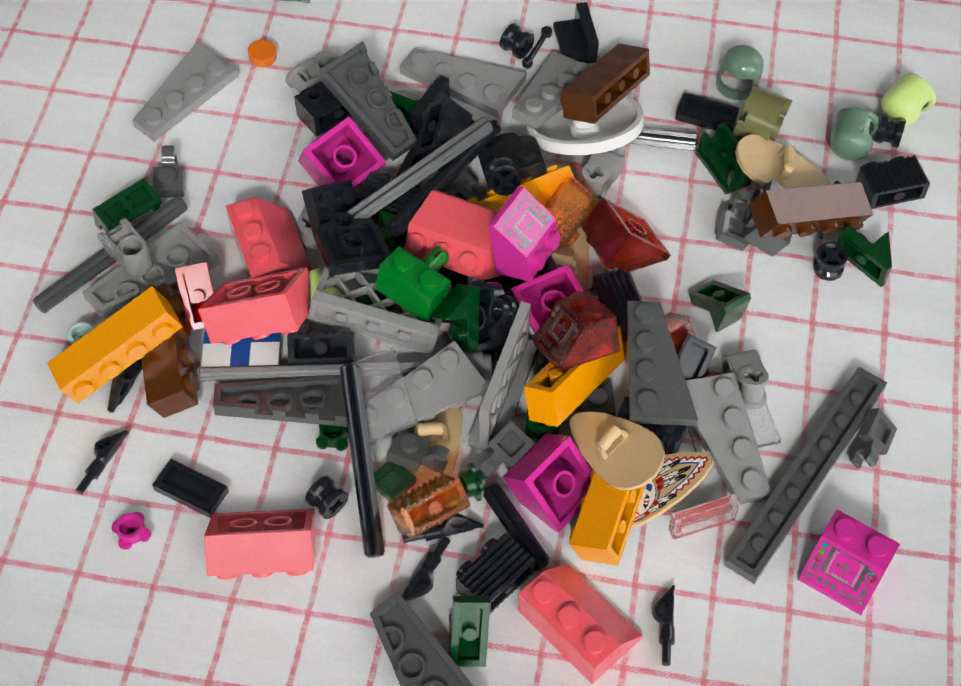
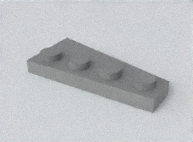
[365,341,488,445]

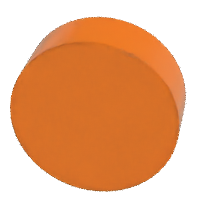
[248,39,277,67]

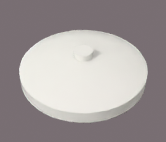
[525,96,644,155]

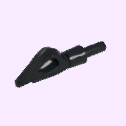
[107,359,143,413]
[75,430,129,495]
[402,512,484,543]
[402,537,451,601]
[652,585,675,666]

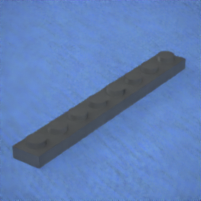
[725,367,888,584]

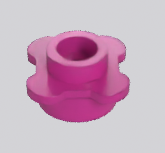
[111,512,151,550]

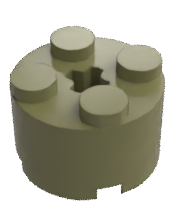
[733,85,792,141]

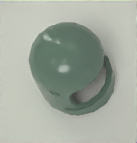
[716,45,764,100]
[830,108,879,161]

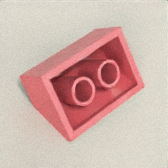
[404,190,501,281]
[225,197,313,278]
[198,267,309,345]
[204,508,315,579]
[518,564,643,684]

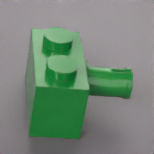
[375,246,451,322]

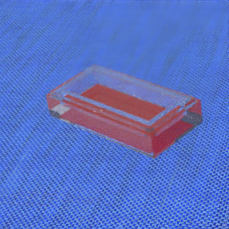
[668,494,740,539]

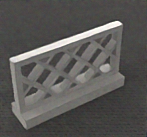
[308,265,452,355]
[468,301,539,453]

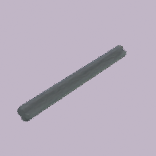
[346,117,493,219]
[33,197,188,313]

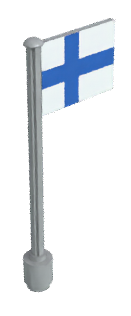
[194,329,492,384]

